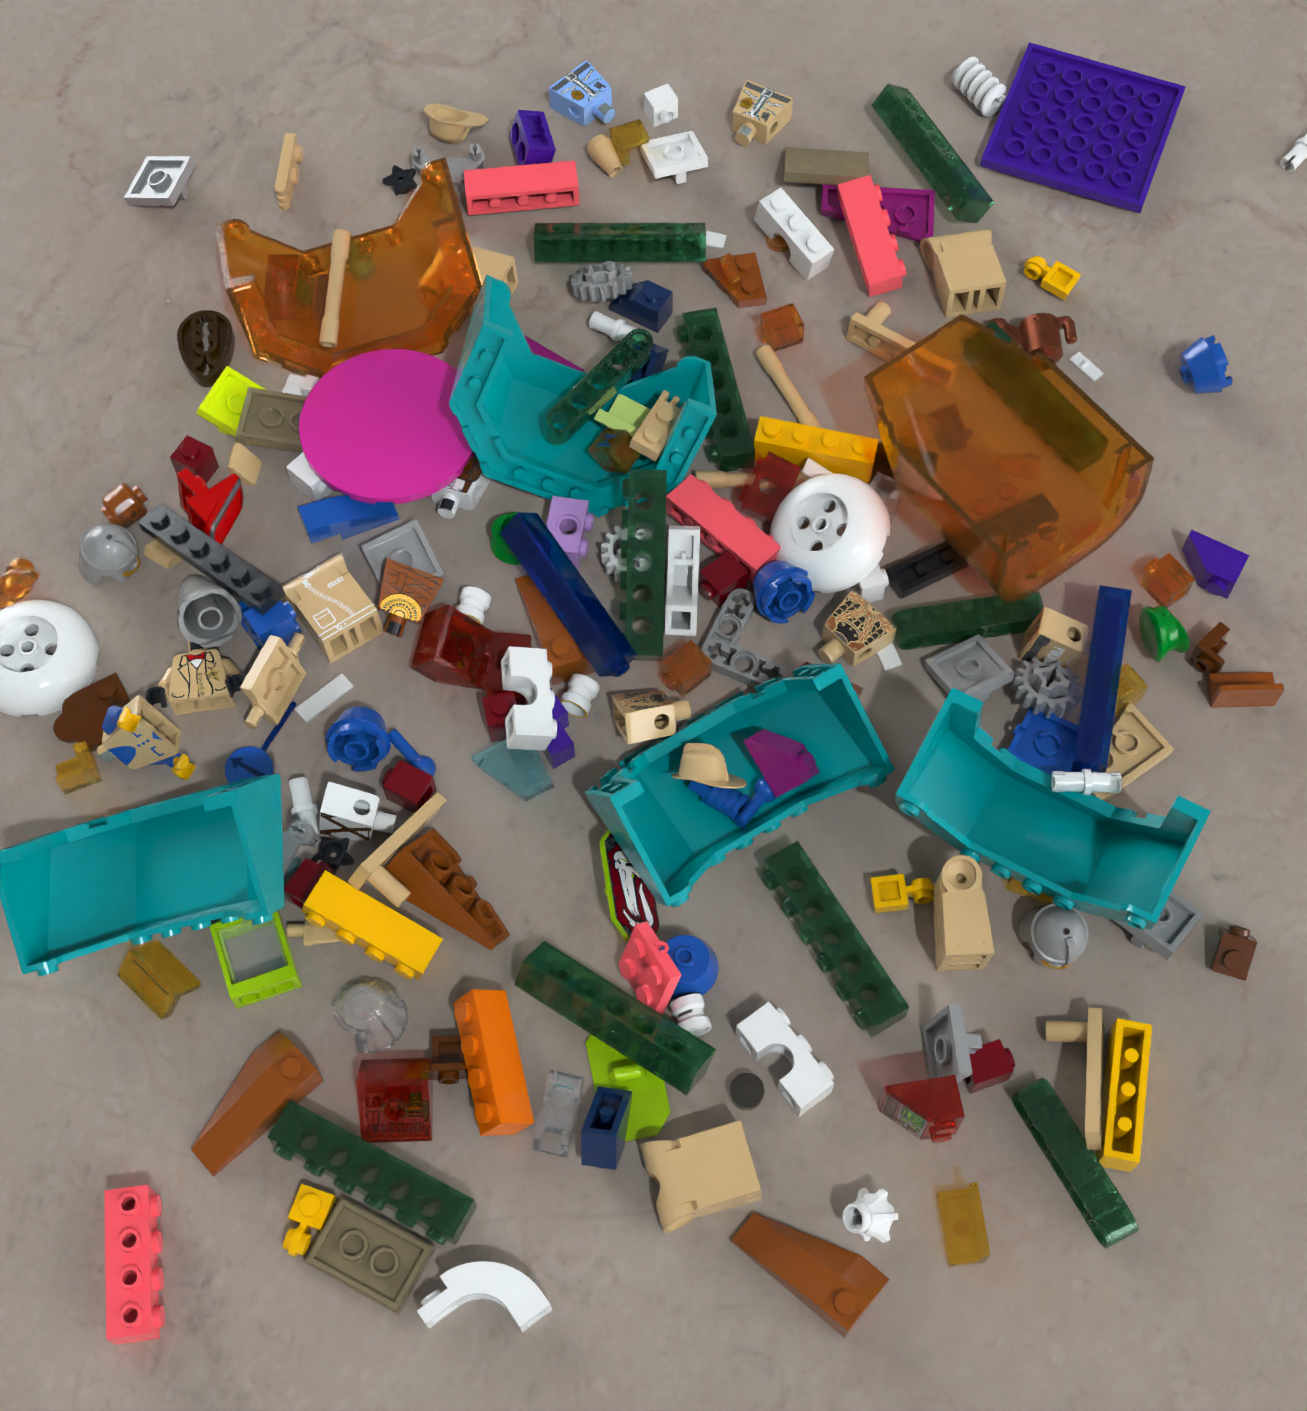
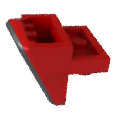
[177,468,244,545]

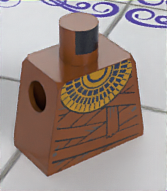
[378,558,444,638]

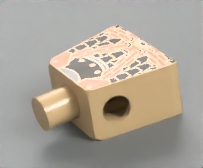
[818,589,896,666]
[612,690,691,744]

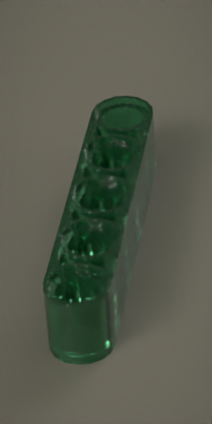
[544,329,653,445]
[891,591,1044,650]
[1011,1077,1139,1249]

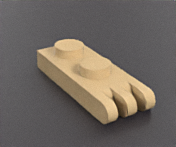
[274,133,303,210]
[629,390,686,462]

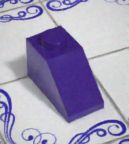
[1182,529,1249,599]

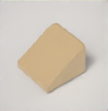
[227,442,262,486]

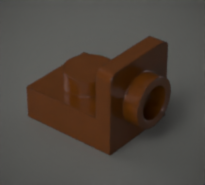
[1189,621,1230,675]

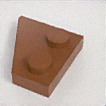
[702,252,767,308]

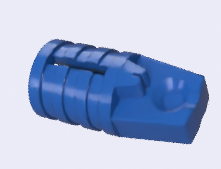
[688,780,750,821]

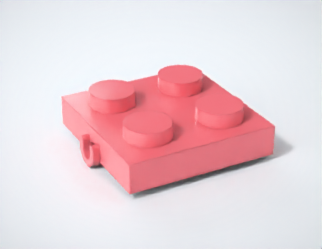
[618,921,681,1018]

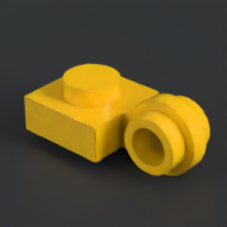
[1024,256,1081,301]
[870,874,935,913]
[283,1184,337,1257]

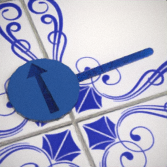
[225,701,297,783]

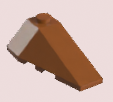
[515,570,612,685]
[385,828,510,951]
[191,1031,323,1176]
[731,1213,890,1338]

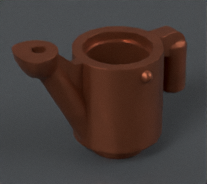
[989,313,1077,370]

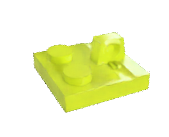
[196,366,266,445]

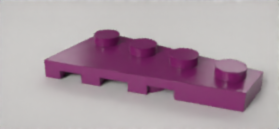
[821,184,935,242]

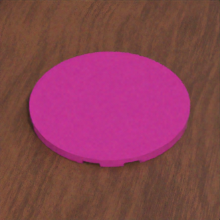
[299,349,475,504]

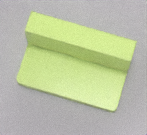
[594,394,651,440]

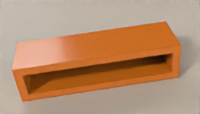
[453,989,535,1136]

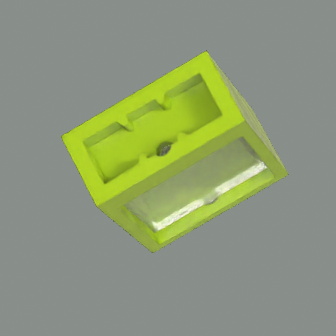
[209,910,303,1009]

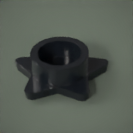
[382,165,418,195]
[311,837,354,875]

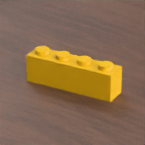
[752,416,879,484]
[301,870,443,980]
[1095,1018,1152,1172]

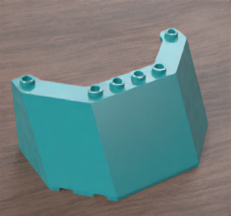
[449,275,717,517]
[584,663,895,907]
[895,687,1211,930]
[0,773,284,976]

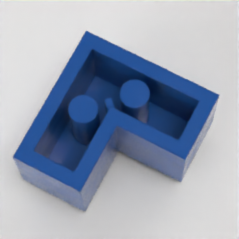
[238,600,302,650]

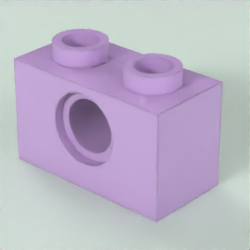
[541,496,594,569]

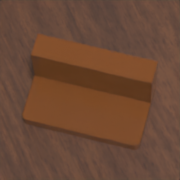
[1206,672,1284,708]

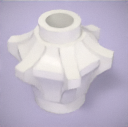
[843,1188,898,1243]

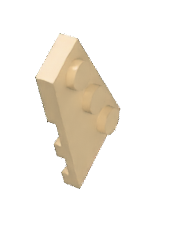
[1085,702,1174,801]

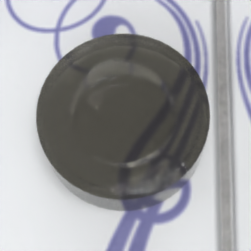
[729,1073,765,1110]

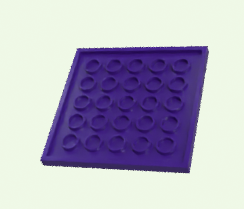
[980,42,1186,213]

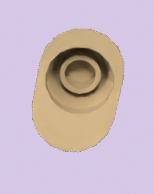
[424,104,489,144]
[672,743,747,789]

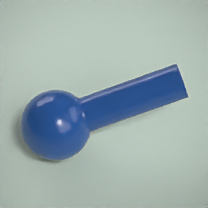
[388,728,436,776]
[734,777,776,828]

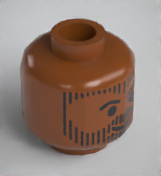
[100,483,148,528]

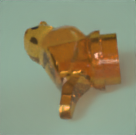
[0,558,39,609]

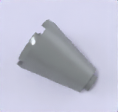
[177,575,242,648]

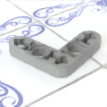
[701,588,788,688]

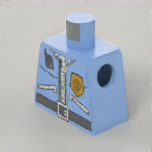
[549,60,615,126]

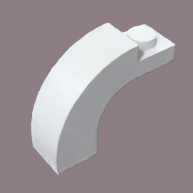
[665,525,700,636]
[417,1261,552,1333]

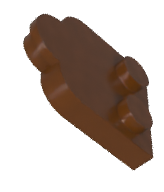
[53,673,131,751]

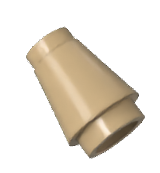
[587,134,623,177]

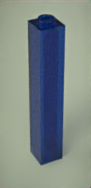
[500,512,638,677]
[1070,585,1132,772]

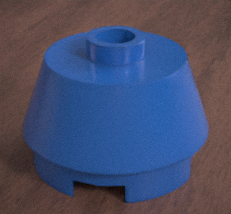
[1179,335,1233,394]
[753,560,815,624]
[326,707,391,772]
[659,935,719,999]

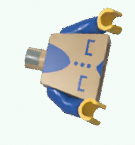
[97,695,196,780]

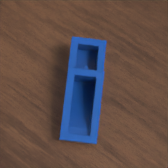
[298,495,399,544]

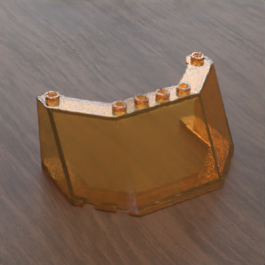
[216,157,483,380]

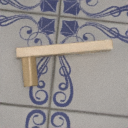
[846,302,957,392]
[348,792,447,908]
[1046,1008,1104,1150]

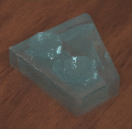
[471,739,555,801]

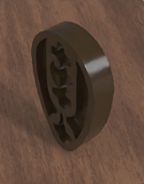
[177,310,235,387]

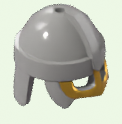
[78,523,141,586]
[1019,903,1089,969]

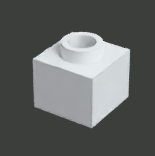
[644,83,678,127]
[853,563,889,602]

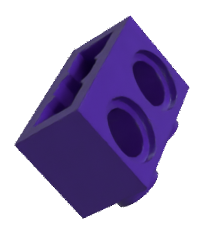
[509,110,556,166]

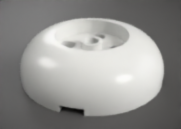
[770,474,890,593]
[0,600,99,717]

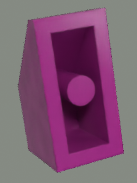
[743,729,820,798]

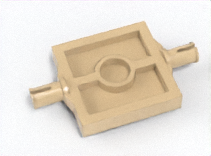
[240,633,307,729]

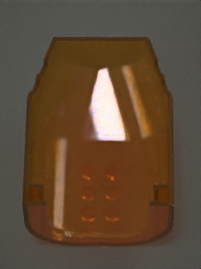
[864,314,1154,601]

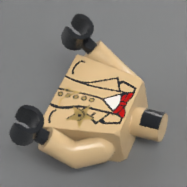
[145,642,244,715]

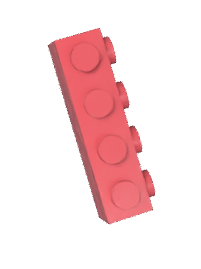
[464,161,579,216]
[838,175,906,297]
[666,474,781,584]
[104,1185,165,1345]

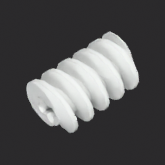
[950,56,1006,117]

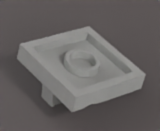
[124,156,197,206]
[361,519,445,586]
[925,634,1014,702]
[1114,891,1204,960]
[921,1005,982,1093]

